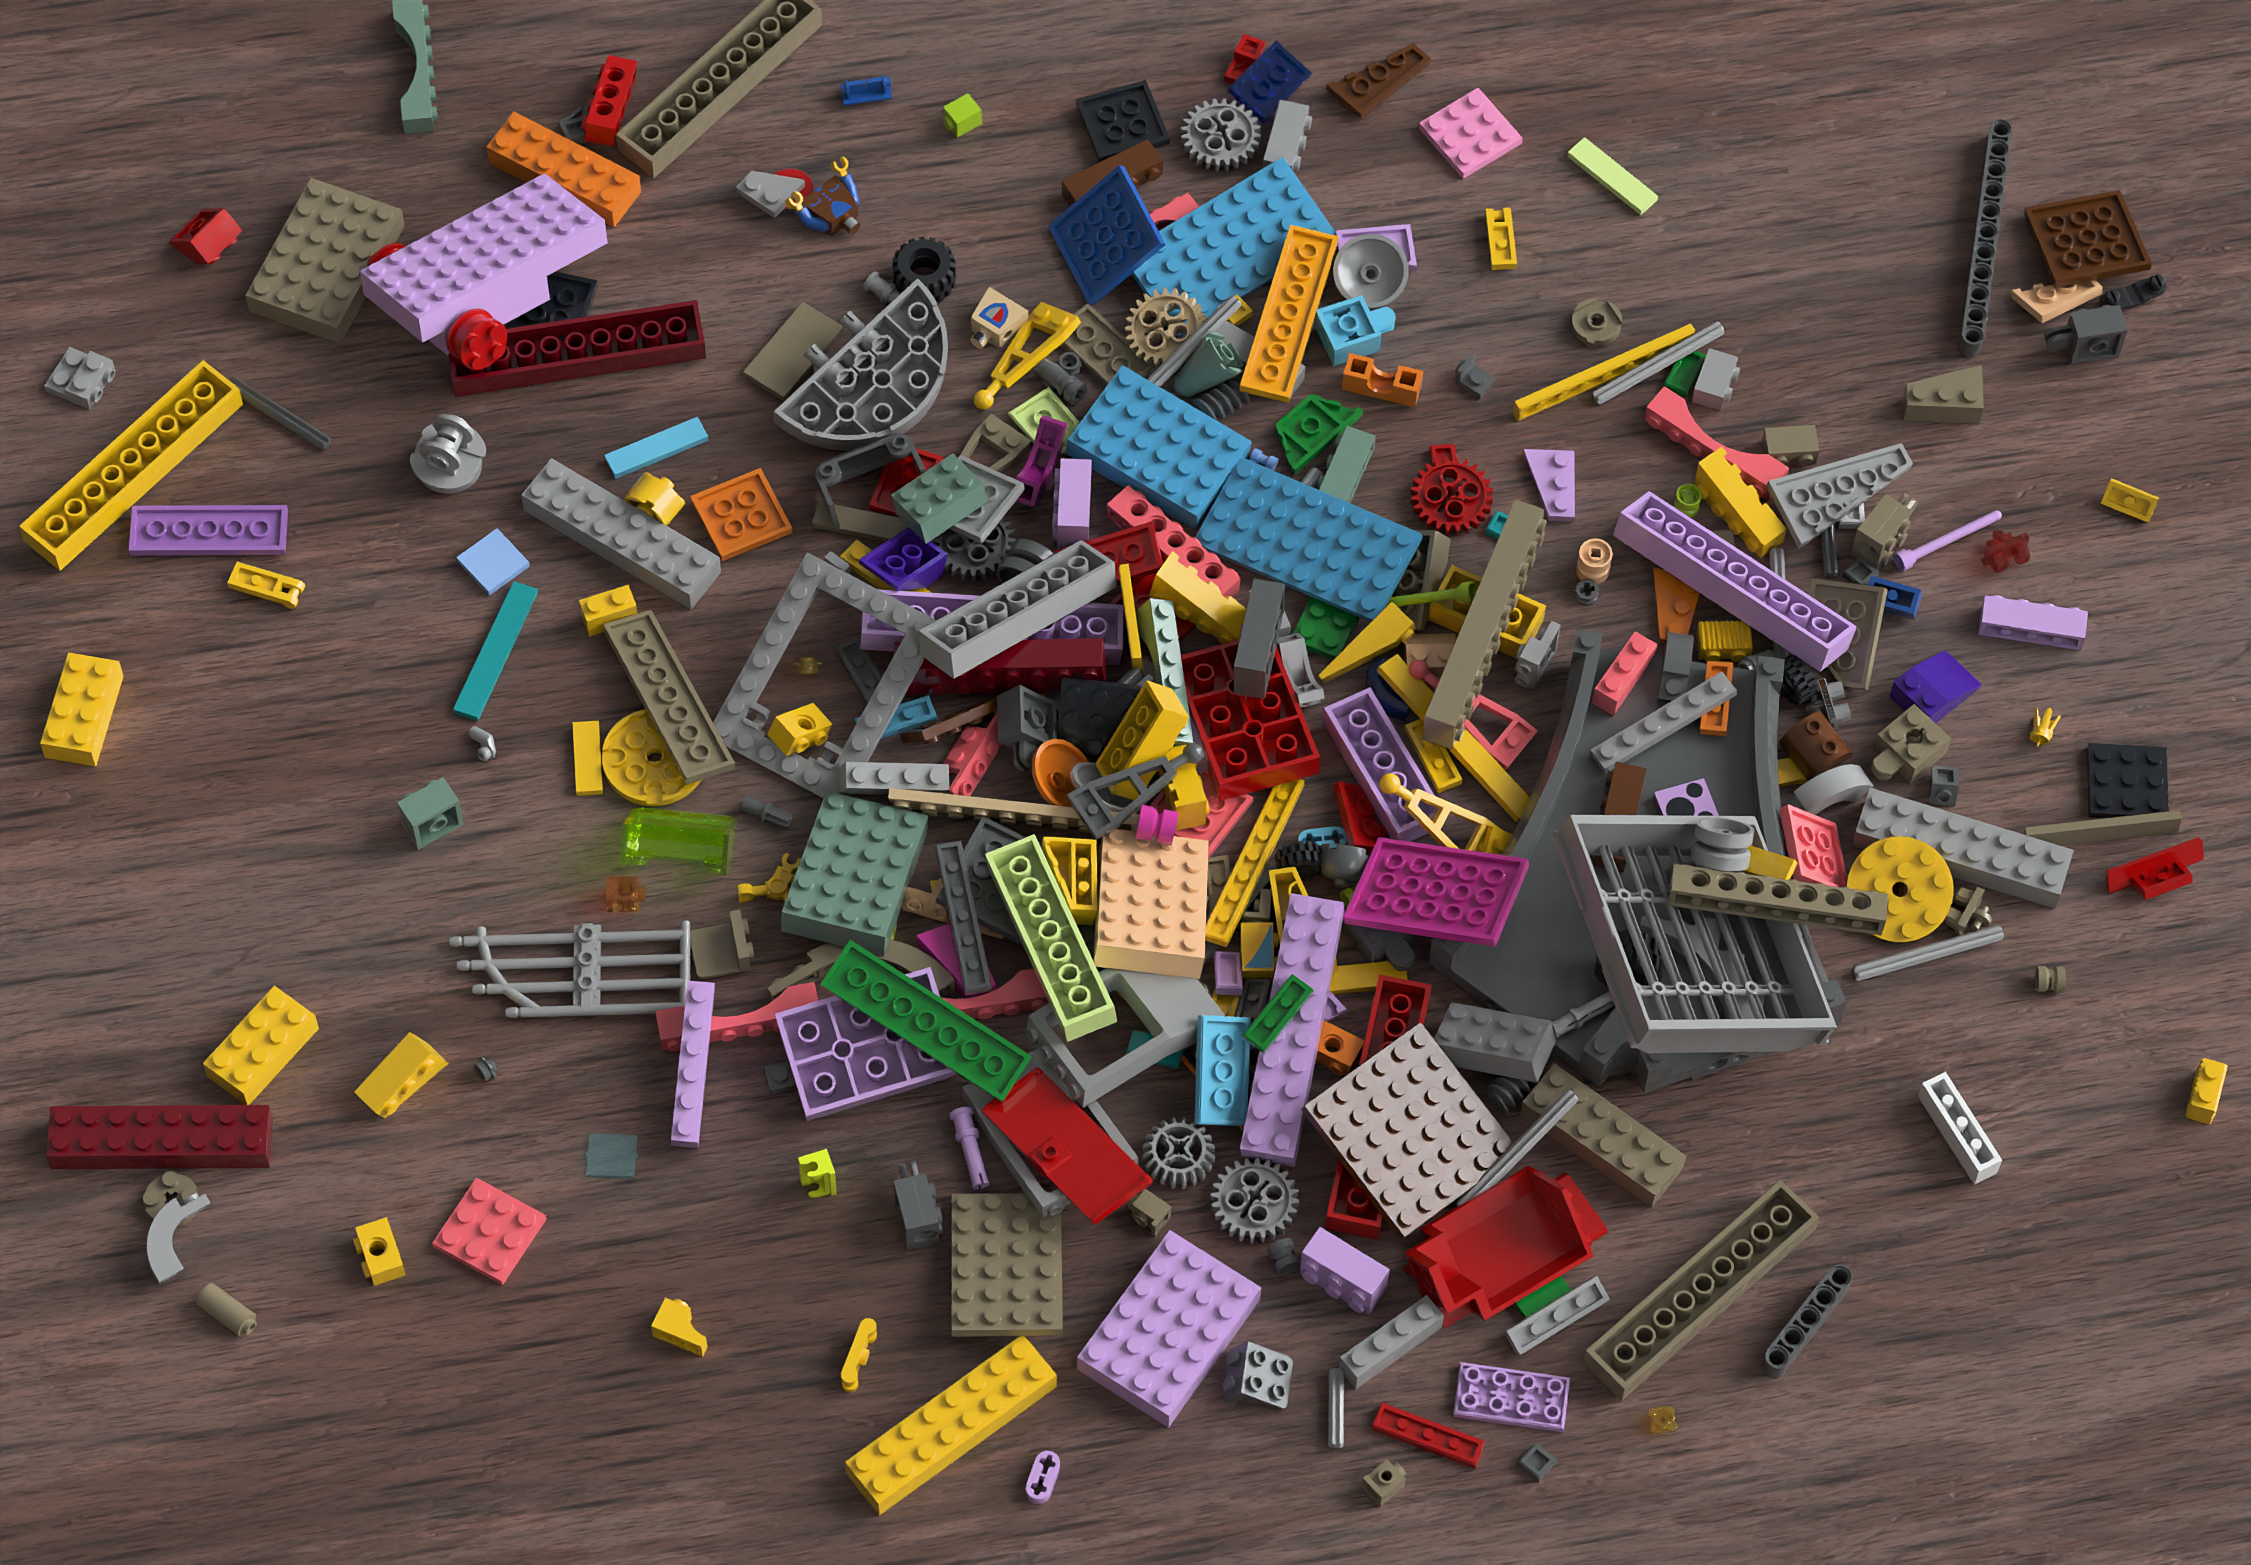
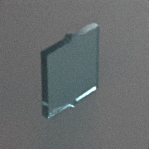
[585,1134,639,1179]

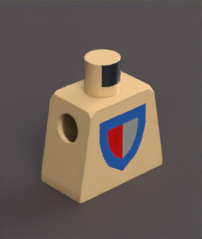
[970,287,1028,349]

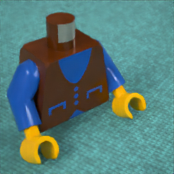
[785,157,860,235]

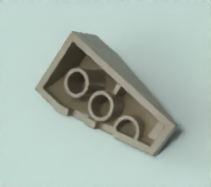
[1395,530,1451,631]

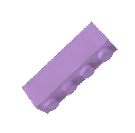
[1978,595,2088,651]

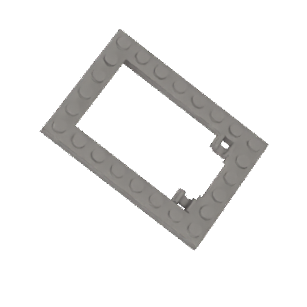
[713,552,937,799]

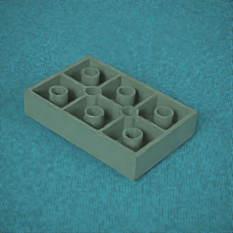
[781,791,928,956]

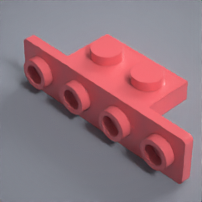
[943,713,1003,796]

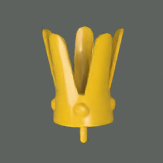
[2029,708,2061,747]

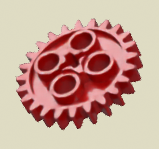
[1410,456,1493,536]

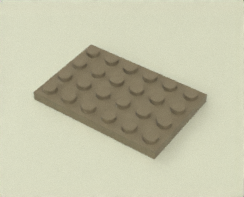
[952,1193,1063,1337]

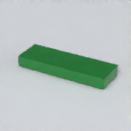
[1242,974,1314,1054]

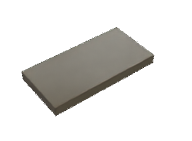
[743,302,844,401]
[1051,303,1157,387]

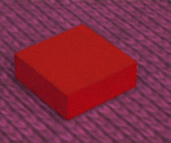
[1429,444,1457,467]

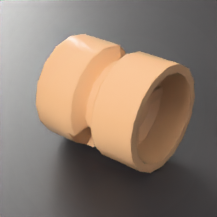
[1576,538,1613,585]

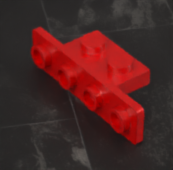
[2106,837,2204,900]

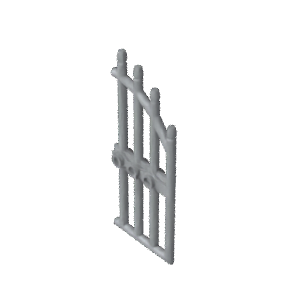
[449,921,690,1018]

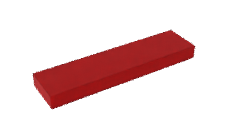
[1371,1402,1485,1469]

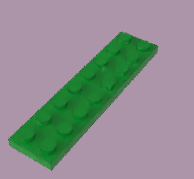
[820,940,1032,1103]

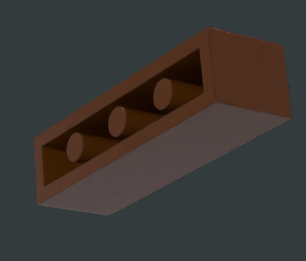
[1062,139,1163,206]
[1593,762,1647,872]

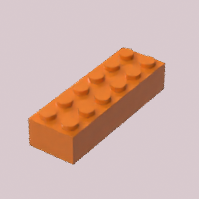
[486,111,641,228]

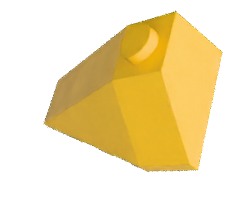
[1318,602,1416,684]

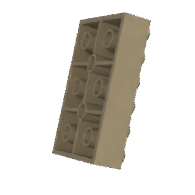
[245,178,405,344]

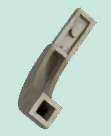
[767,939,955,1002]

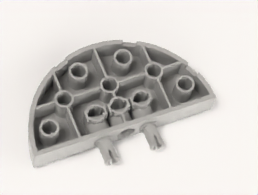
[773,278,948,451]

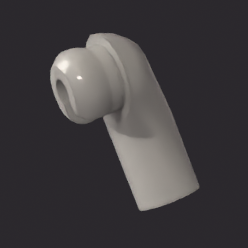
[469,726,496,761]

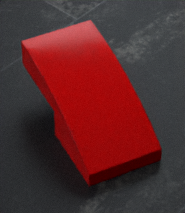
[1224,34,1266,90]

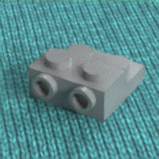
[44,347,116,410]
[1514,621,1561,690]

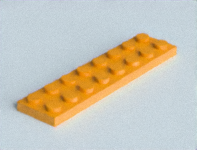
[1239,225,1339,403]

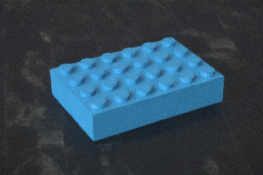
[1066,365,1252,530]

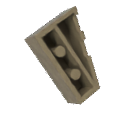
[1903,365,1984,424]

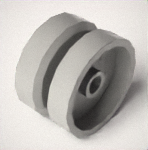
[1691,817,1754,871]

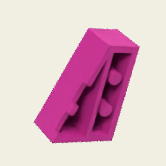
[916,923,996,998]

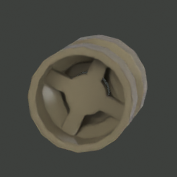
[2035,966,2066,993]

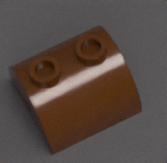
[1779,711,1853,781]

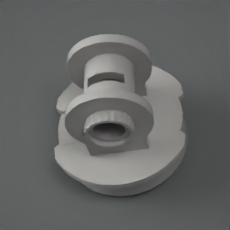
[410,414,486,494]

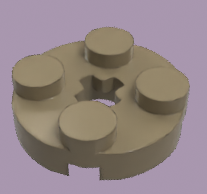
[1571,298,1622,348]
[143,1171,198,1227]

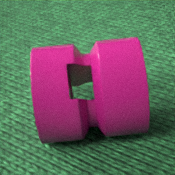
[1135,805,1178,846]

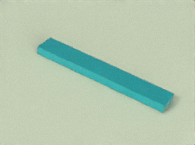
[453,581,538,721]

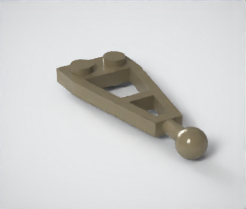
[960,414,1031,473]

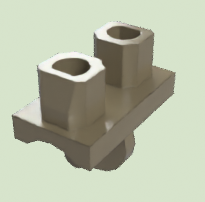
[1944,887,1992,937]

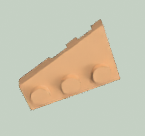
[2011,280,2103,323]

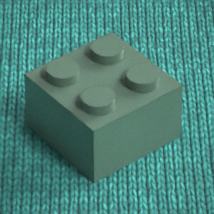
[397,777,464,850]

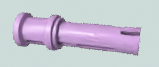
[949,1107,989,1190]

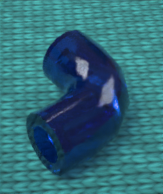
[1365,658,1410,722]

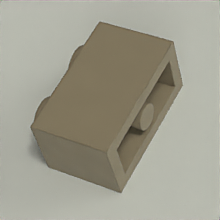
[1762,425,1819,467]

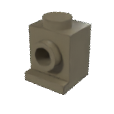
[1128,1189,1172,1237]
[1361,1459,1406,1507]

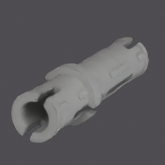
[1551,991,1615,1038]

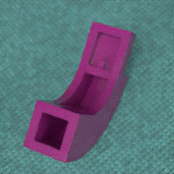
[1015,415,1067,507]

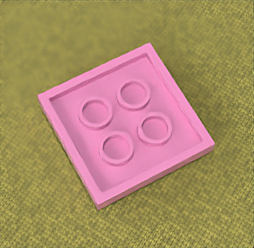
[1419,88,1523,179]

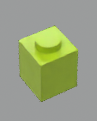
[942,93,982,138]

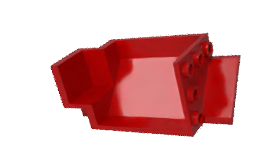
[1402,1165,1608,1328]

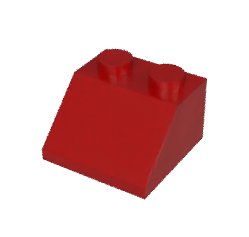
[169,208,242,265]

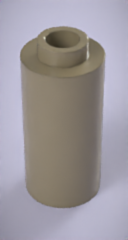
[196,1283,257,1337]

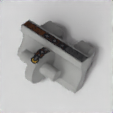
[1806,678,1852,731]

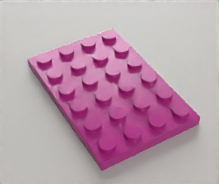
[1343,837,1529,947]

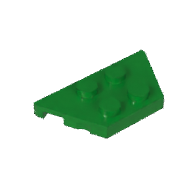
[1275,394,1363,475]

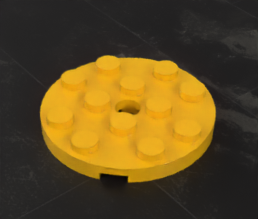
[602,710,701,806]
[1846,836,1954,943]

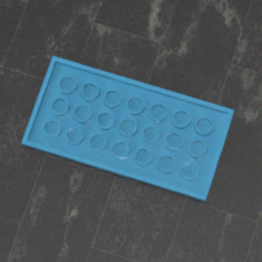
[1131,157,1336,339]
[1195,457,1423,622]

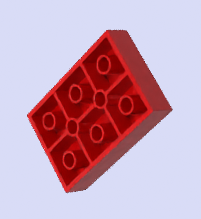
[1181,639,1320,801]

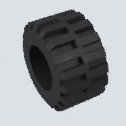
[893,237,956,302]
[1594,930,1664,988]

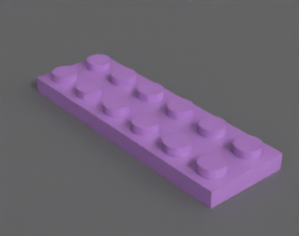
[129,505,288,556]

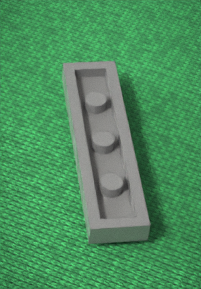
[1503,1276,1610,1355]

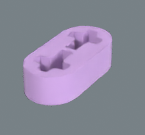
[1026,1451,1060,1504]

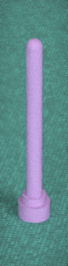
[1893,510,2002,572]

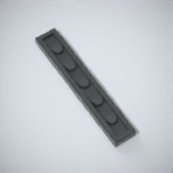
[935,841,992,995]

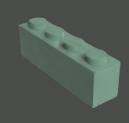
[1317,426,1376,503]

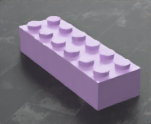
[1322,688,1443,842]

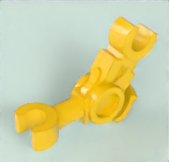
[738,853,801,903]

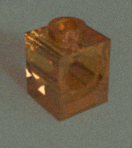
[606,876,645,912]

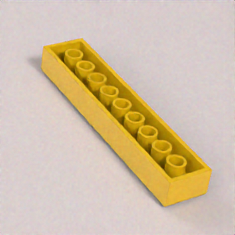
[19,360,243,571]

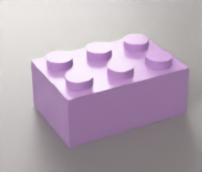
[1052,458,1092,550]
[1300,1227,1390,1316]

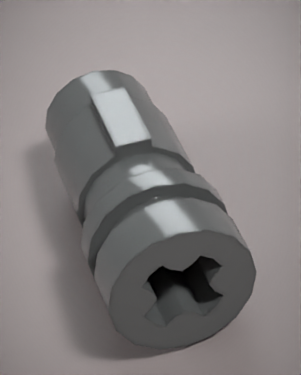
[1035,358,1087,405]

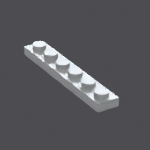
[1590,671,1737,774]

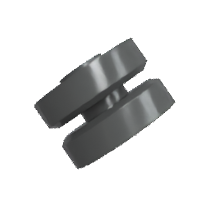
[996,539,1054,584]

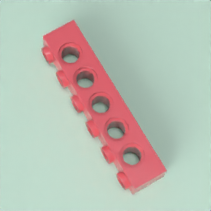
[1107,485,1240,598]

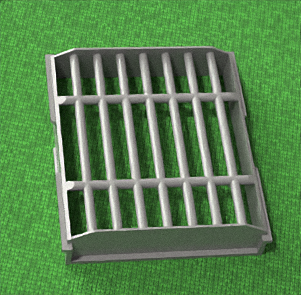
[1553,815,1837,1053]

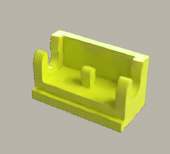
[798,1149,837,1198]

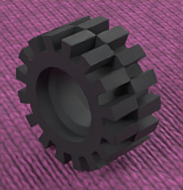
[1780,654,1818,705]
[1274,841,1322,881]

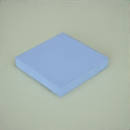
[457,528,530,596]

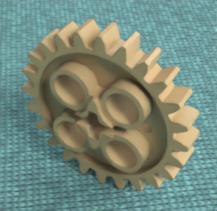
[1125,287,1206,368]

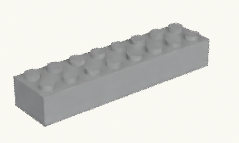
[521,458,721,610]
[918,540,1117,678]
[1852,788,2074,909]

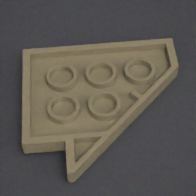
[1809,578,1888,691]

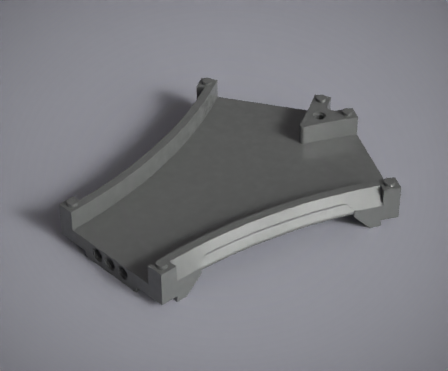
[1428,629,1847,1094]

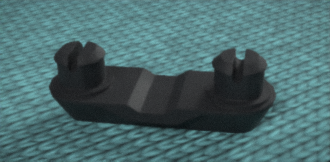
[2099,274,2167,309]

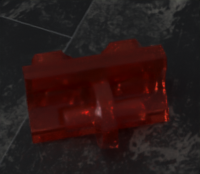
[1981,529,2031,573]

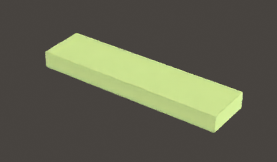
[1567,137,1658,215]

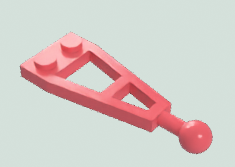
[1409,660,1538,771]

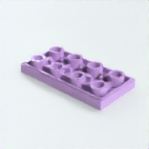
[1453,1362,1570,1433]

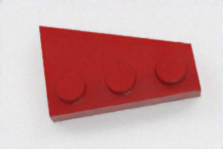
[1333,781,1388,853]

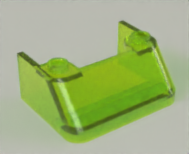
[620,808,737,876]

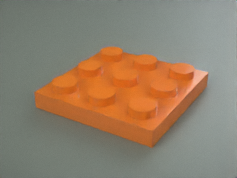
[690,468,793,562]

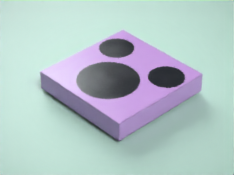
[1653,778,1719,816]

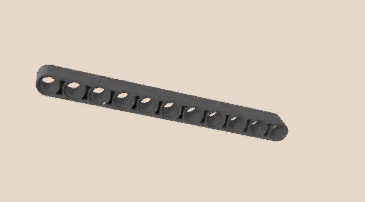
[1958,119,2012,358]

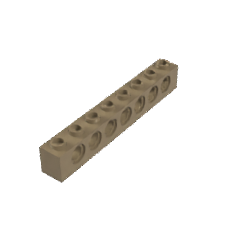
[1668,864,1888,936]

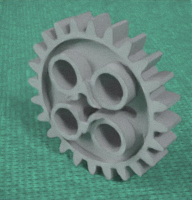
[1181,98,1261,172]
[1210,1157,1299,1244]

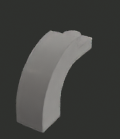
[1276,633,1325,708]
[1781,764,1874,815]
[146,1193,210,1285]

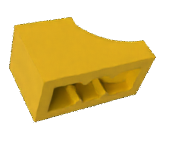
[651,1298,707,1357]

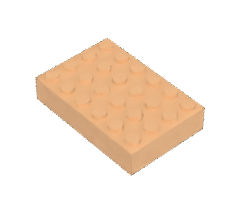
[1093,829,1208,979]

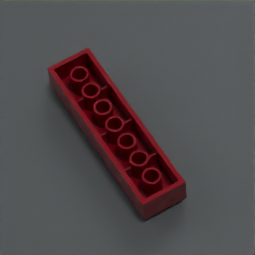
[894,638,1108,696]
[46,1105,273,1169]

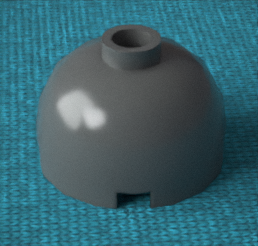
[1320,844,1372,888]

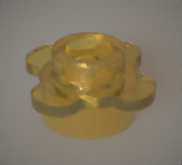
[792,657,823,674]
[1648,1406,1678,1434]

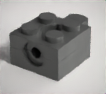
[2044,305,2128,365]
[997,685,1057,773]
[1342,911,1415,971]
[894,1160,943,1251]

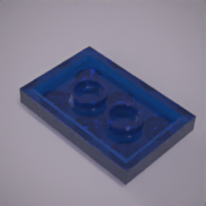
[1228,41,1312,124]

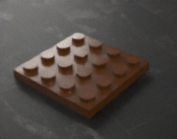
[2024,190,2152,288]

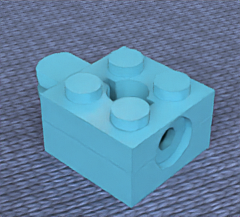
[1314,295,1396,366]

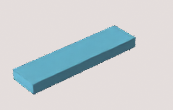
[604,417,708,479]

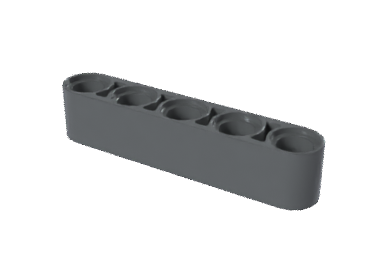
[1762,1265,1852,1378]

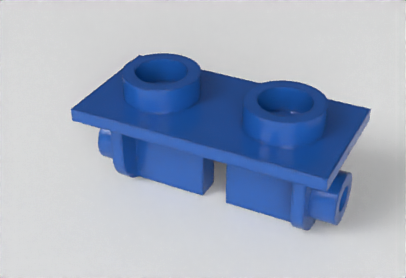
[839,75,892,106]

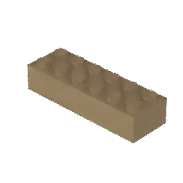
[1520,1063,1686,1208]

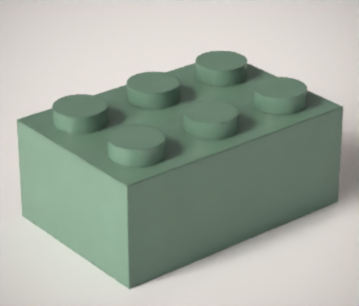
[891,453,988,544]

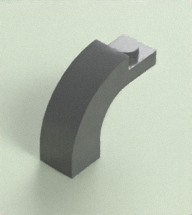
[1657,631,1694,703]

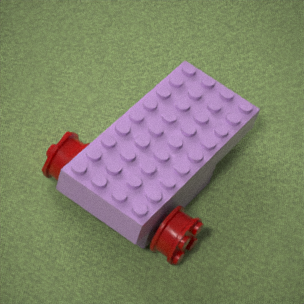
[360,173,607,370]

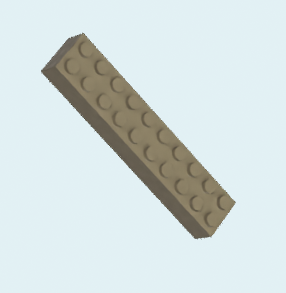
[616,0,822,178]
[1423,499,1547,749]
[1583,1180,1820,1401]

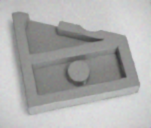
[736,171,805,218]

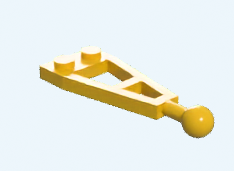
[973,302,1081,410]
[1379,773,1504,852]

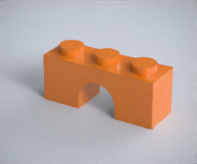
[1342,353,1423,408]

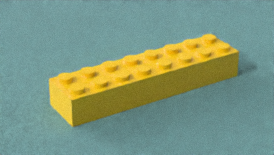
[845,1336,1057,1516]

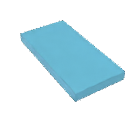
[1194,1015,1251,1126]

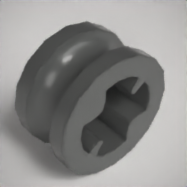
[1575,579,1599,606]

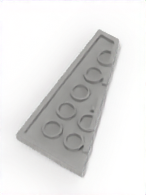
[1766,443,1913,549]

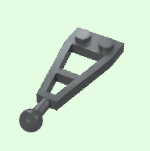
[1067,743,1204,840]

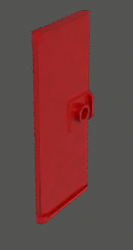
[981,1067,1153,1225]

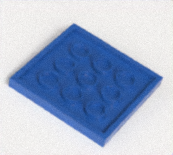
[1048,165,1166,305]

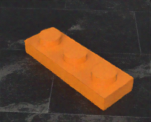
[1700,661,1733,736]

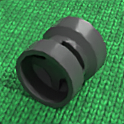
[1267,1238,1301,1275]

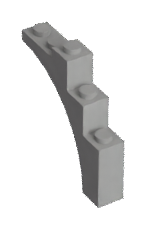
[1640,916,1765,1057]

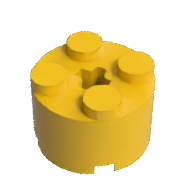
[623,472,685,526]

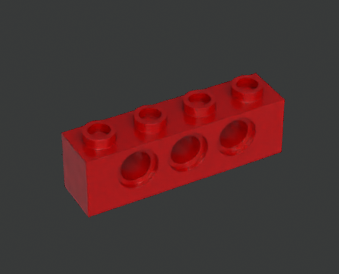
[581,55,637,146]

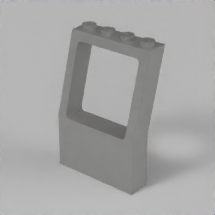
[1025,968,1225,1108]
[963,1048,1138,1218]

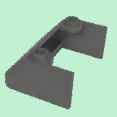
[812,433,926,529]

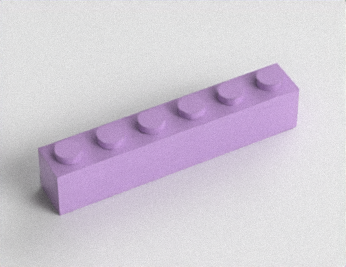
[671,981,715,1148]

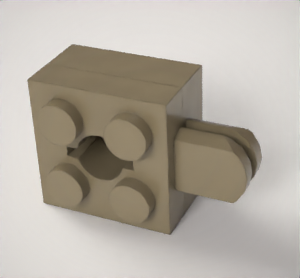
[1851,493,1918,570]
[1871,704,1952,784]

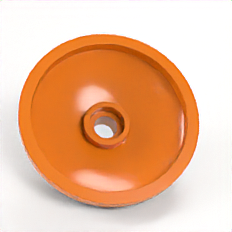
[1032,739,1089,807]

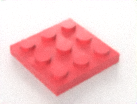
[1150,770,1253,858]
[1779,804,1847,887]
[432,1177,547,1285]

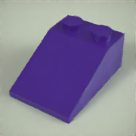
[859,527,948,591]
[1889,650,1982,723]

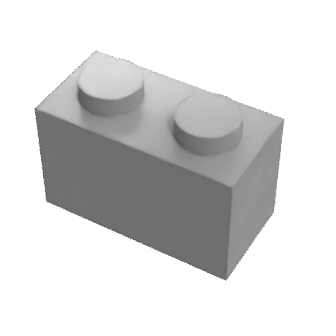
[1692,348,1740,411]

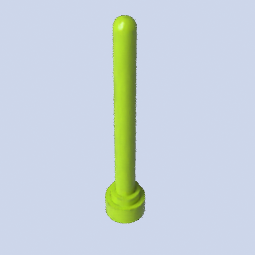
[1385,581,1478,608]

